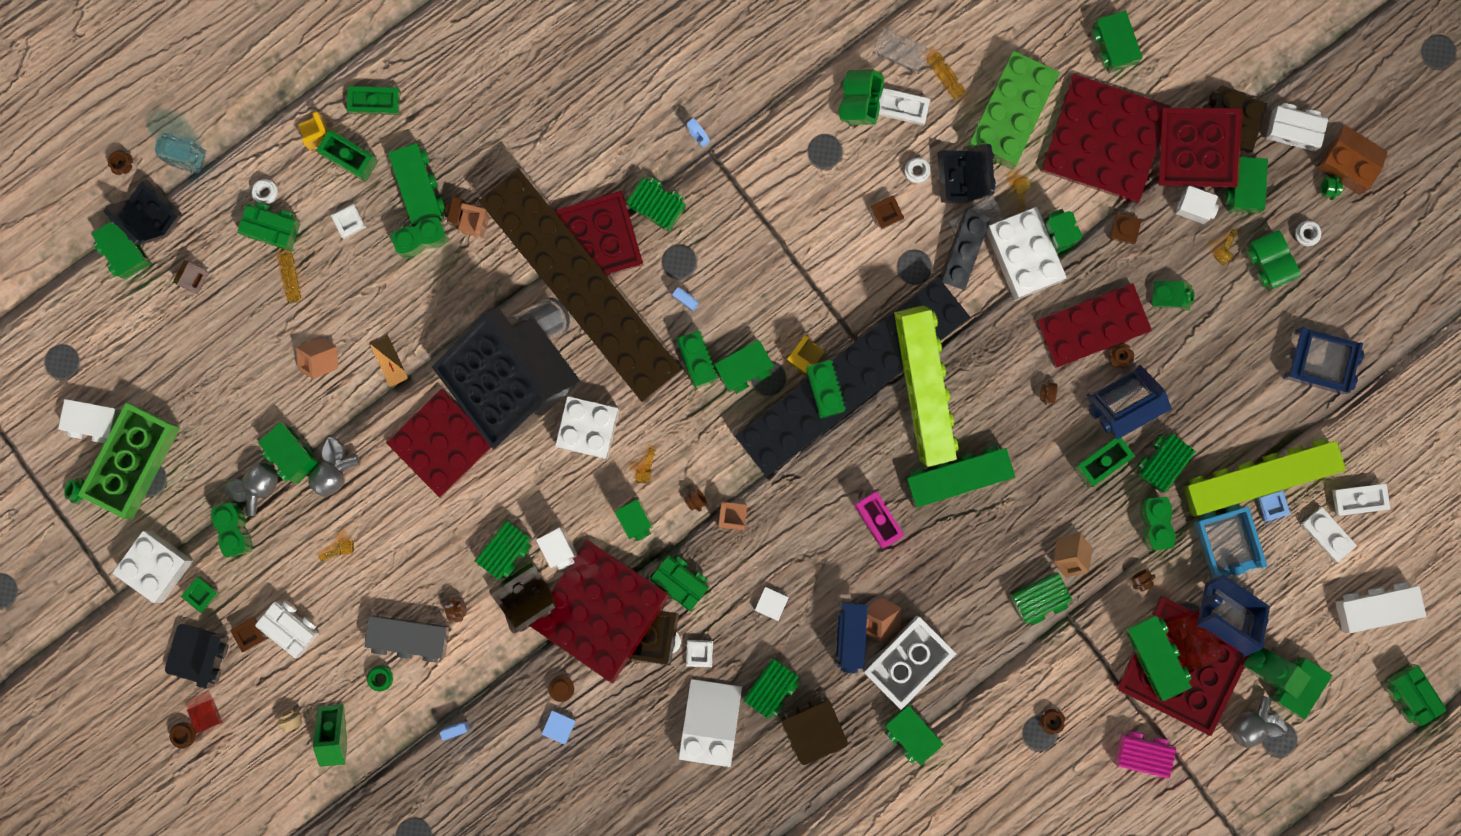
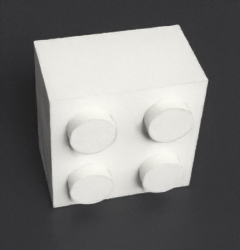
[555,396,620,460]
[112,531,194,604]

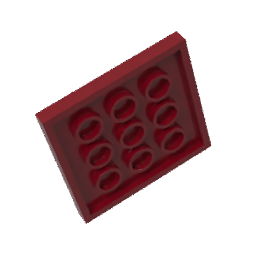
[1041,74,1171,204]
[530,539,670,683]
[1116,596,1249,736]

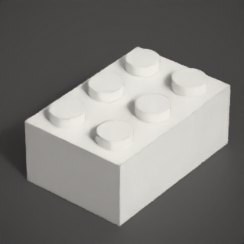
[986,207,1067,301]
[862,615,956,710]

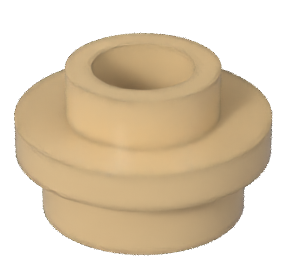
[276,710,302,732]

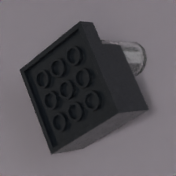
[432,297,580,450]

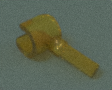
[1013,177,1031,213]
[1214,229,1238,265]
[636,448,656,483]
[319,540,354,561]

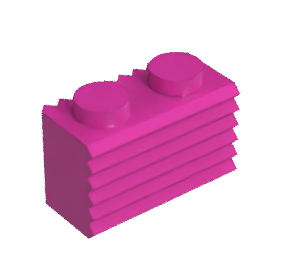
[854,492,904,549]
[1114,731,1176,779]

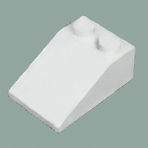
[679,679,742,767]

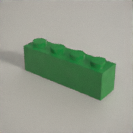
[905,445,1016,508]

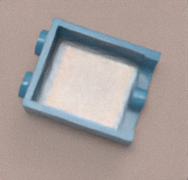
[1193,503,1268,580]

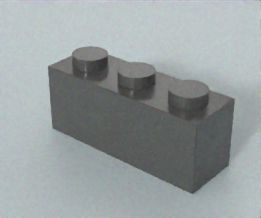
[364,615,450,663]

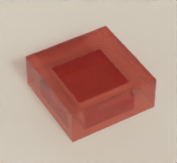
[187,699,223,734]

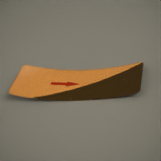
[370,336,407,387]

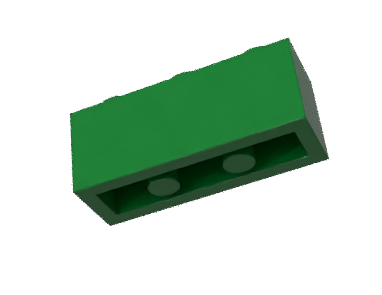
[388,143,446,227]
[1124,615,1192,701]

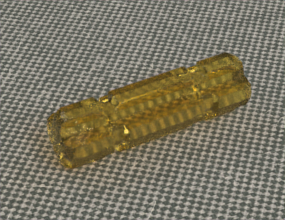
[928,52,966,100]
[278,253,302,303]

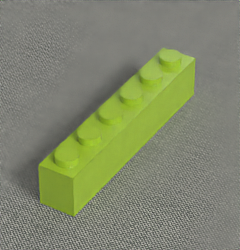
[894,306,958,467]
[1182,438,1346,516]

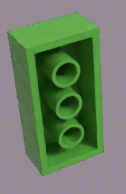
[967,50,1060,170]
[78,403,181,519]

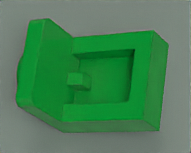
[1152,281,1195,310]

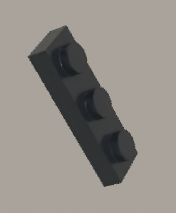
[940,208,991,290]

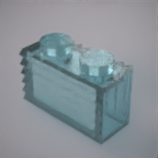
[155,133,206,174]

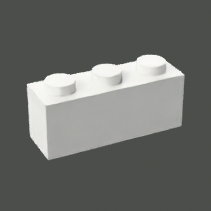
[1335,582,1427,633]

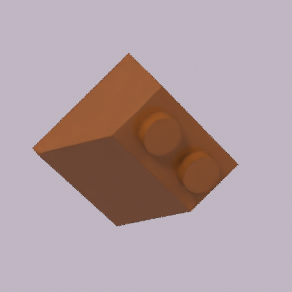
[1316,124,1388,195]

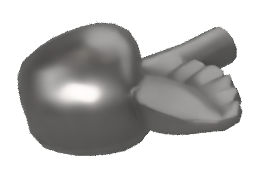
[308,437,360,497]
[224,462,278,516]
[1232,696,1288,748]

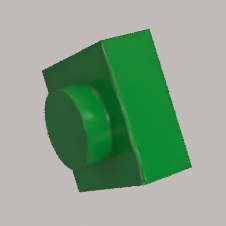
[181,576,219,613]

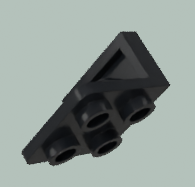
[937,143,996,203]
[103,180,183,245]
[165,624,229,689]

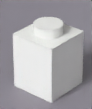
[1175,186,1219,224]

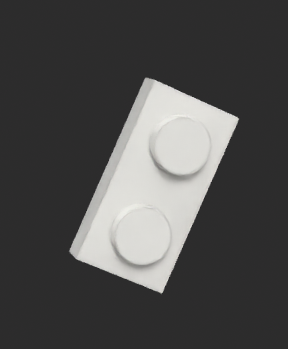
[879,88,930,126]
[1332,484,1390,516]
[1300,507,1357,563]

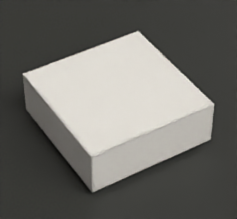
[331,204,367,239]
[755,587,789,621]
[686,640,713,667]

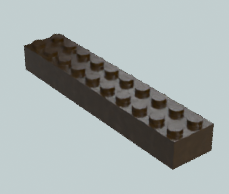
[479,168,684,402]

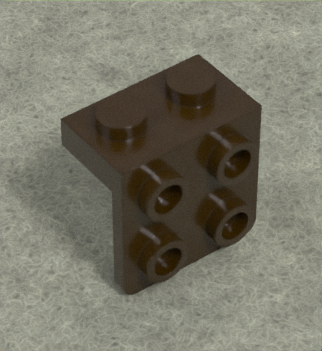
[489,562,557,634]
[781,696,848,765]

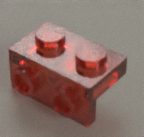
[1168,610,1224,670]

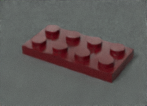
[1037,283,1152,368]

